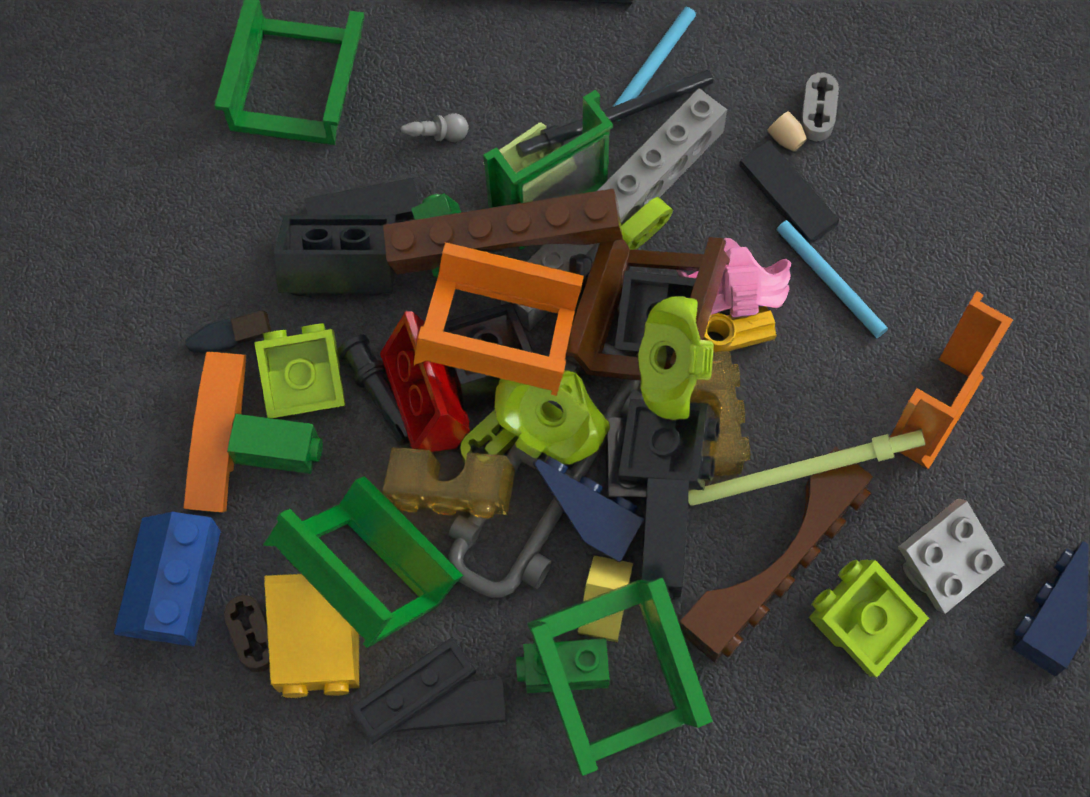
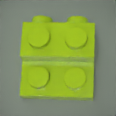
[254,323,346,418]
[809,560,929,678]

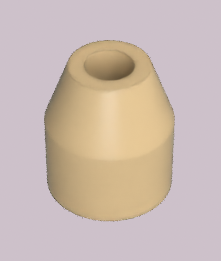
[767,111,807,152]

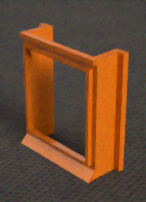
[413,242,584,396]
[890,291,1013,469]

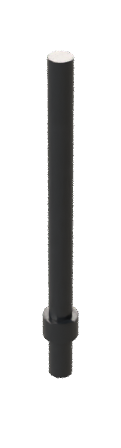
[516,70,714,158]

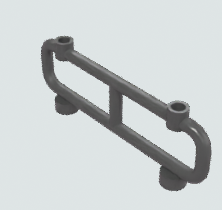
[448,343,643,598]

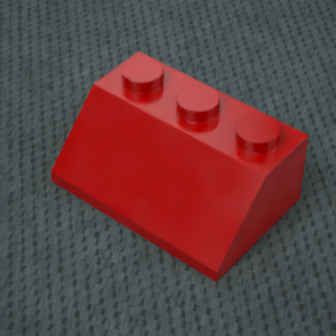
[380,311,470,454]

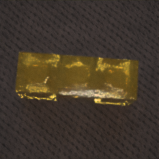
[690,351,750,476]
[383,447,515,518]

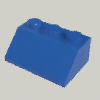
[114,512,221,647]

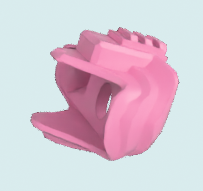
[676,238,791,317]

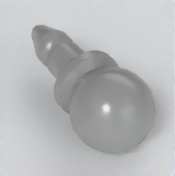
[401,113,468,142]

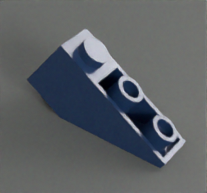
[532,456,644,562]
[1012,541,1088,677]

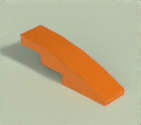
[184,352,246,512]

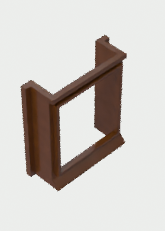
[566,237,730,381]

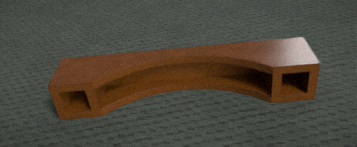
[383,188,623,274]
[679,446,873,663]

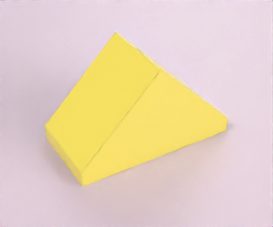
[578,555,633,642]

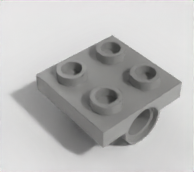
[898,498,1005,614]

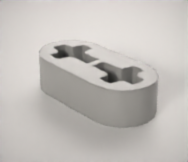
[801,73,839,141]

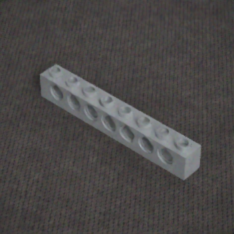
[501,89,727,331]

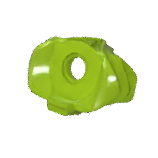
[638,296,714,420]
[495,370,610,464]

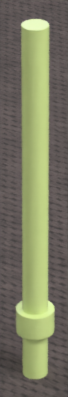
[688,429,926,506]

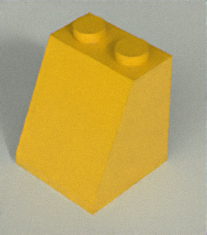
[265,574,359,698]

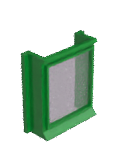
[483,90,613,250]

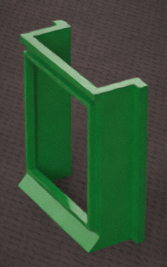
[214,0,365,145]
[263,476,463,648]
[527,578,713,776]

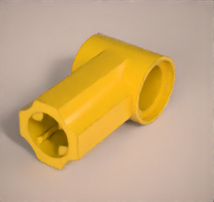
[703,306,777,359]

